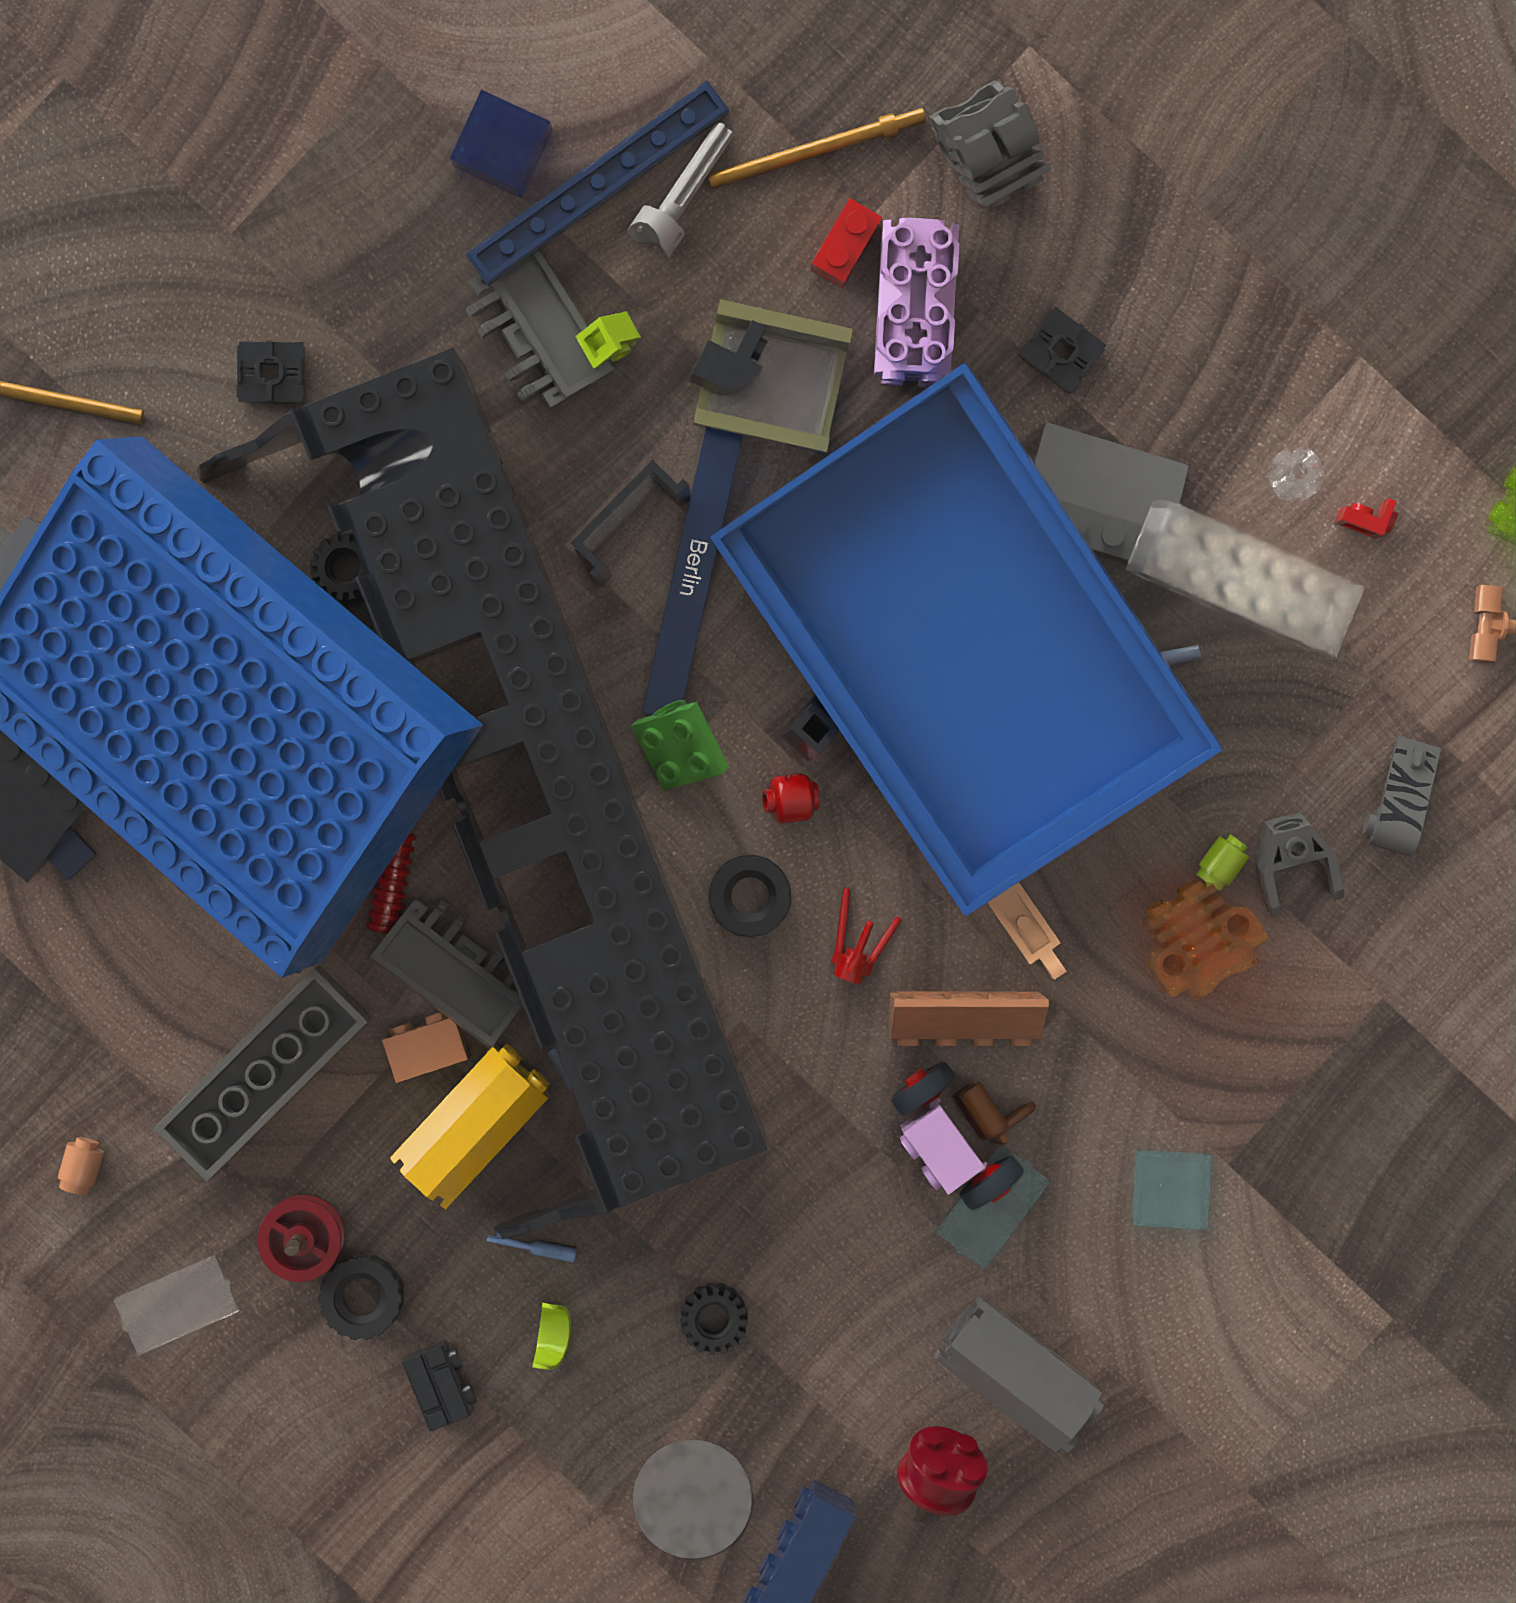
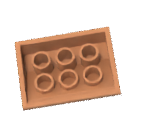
[889,991,1049,1046]

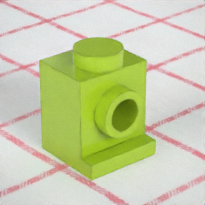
[576,311,641,369]

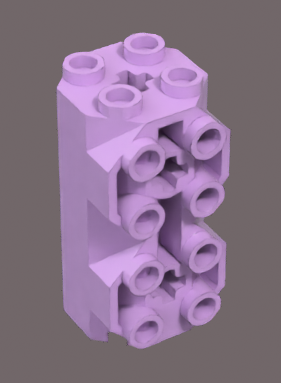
[874,218,960,388]

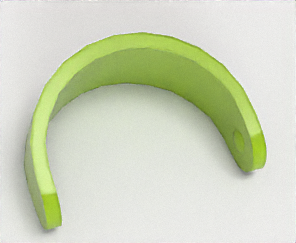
[532,1302,571,1370]

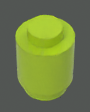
[1196,834,1250,892]

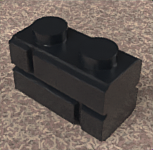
[402,1340,477,1432]

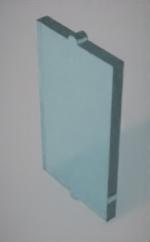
[935,1146,1050,1270]

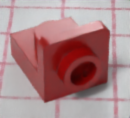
[1334,498,1398,539]

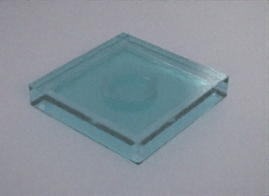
[1131,1149,1212,1230]

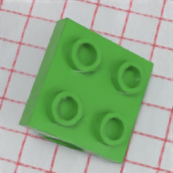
[631,700,729,791]

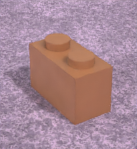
[382,1012,471,1083]

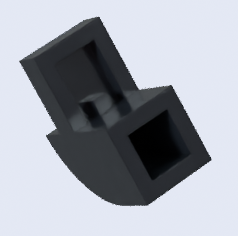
[690,320,768,396]
[780,693,839,762]

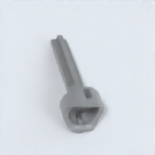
[627,123,734,259]

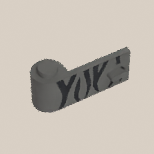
[1362,735,1441,857]

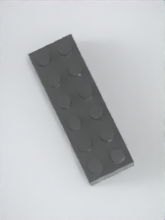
[153,966,373,1182]

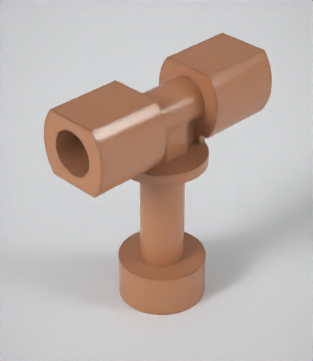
[1469,585,1516,663]

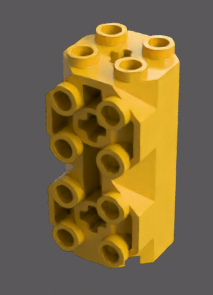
[390,1043,550,1209]

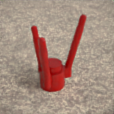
[830,888,901,985]

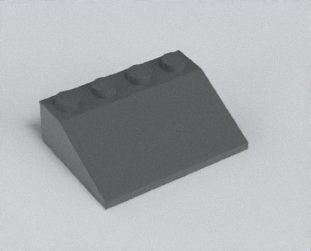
[1034,422,1189,573]

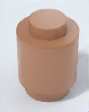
[58,1137,104,1195]

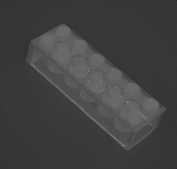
[1125,500,1365,657]

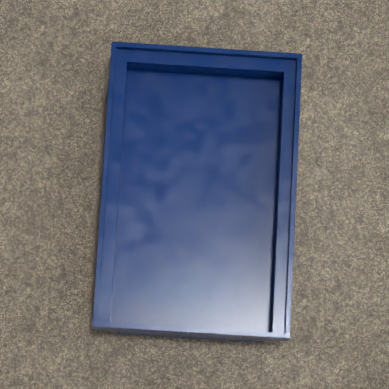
[710,363,1223,917]

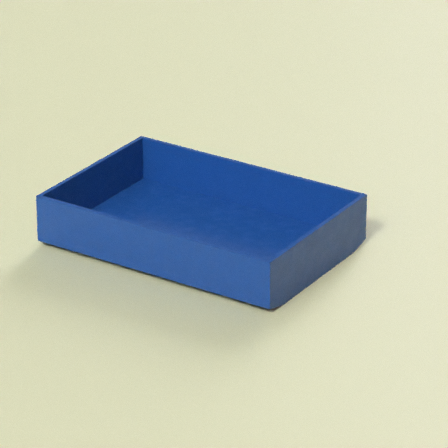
[0,436,483,978]

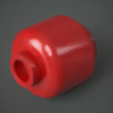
[762,773,820,824]

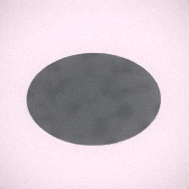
[633,1440,752,1558]

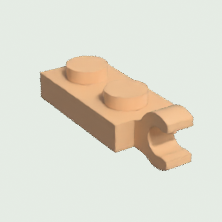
[987,882,1067,980]

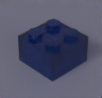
[450,89,553,198]

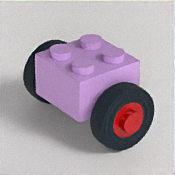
[891,1061,1024,1210]

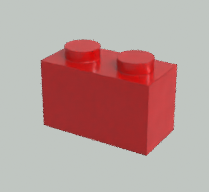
[810,198,882,289]

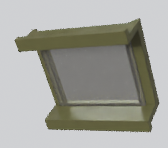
[693,299,853,454]

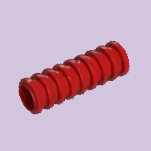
[366,832,417,934]

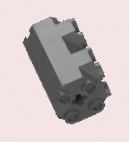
[934,1295,1104,1453]

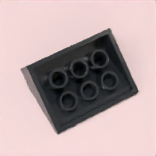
[0,730,92,883]

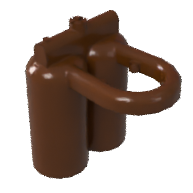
[952,1081,1036,1147]

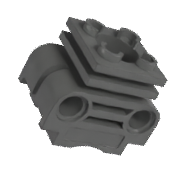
[929,80,1051,208]

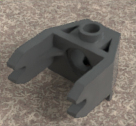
[1254,812,1344,917]

